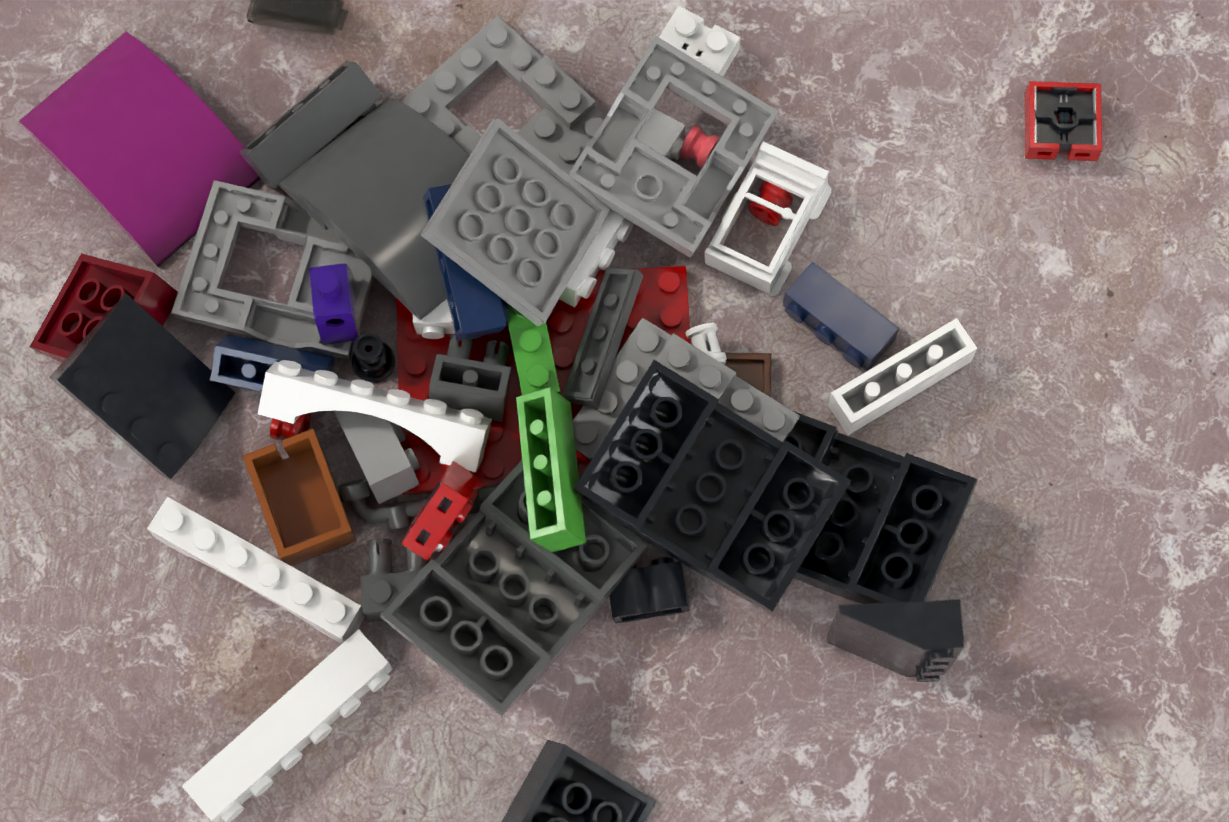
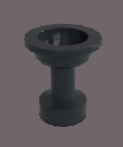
[352,332,395,383]

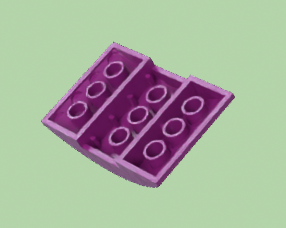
[19,31,260,267]

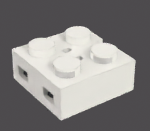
[659,6,741,77]

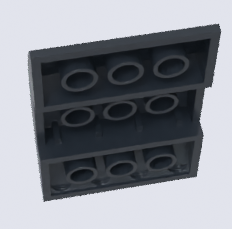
[573,360,851,612]
[786,411,978,604]

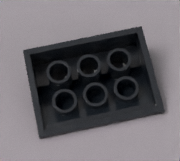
[49,294,236,480]
[827,599,965,682]
[501,739,656,822]

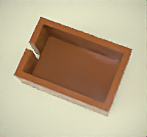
[242,429,357,566]

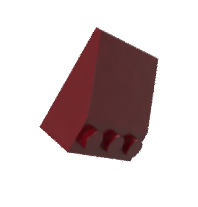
[30,253,178,362]

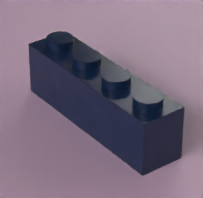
[423,184,510,341]

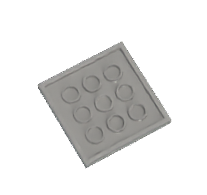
[420,118,611,326]

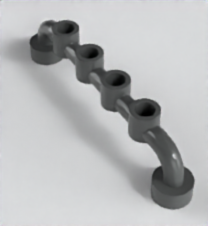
[338,479,502,529]

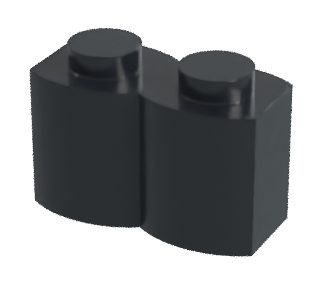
[609,557,690,623]

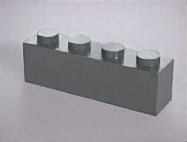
[239,61,382,188]

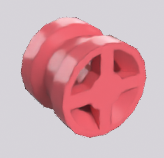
[679,125,720,168]

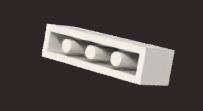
[828,318,977,435]

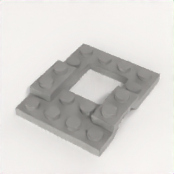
[400,15,606,174]
[568,36,779,258]
[171,180,374,360]
[573,318,800,461]

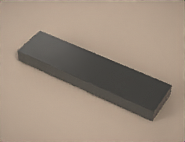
[562,268,643,407]

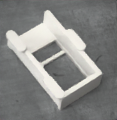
[704,141,832,296]

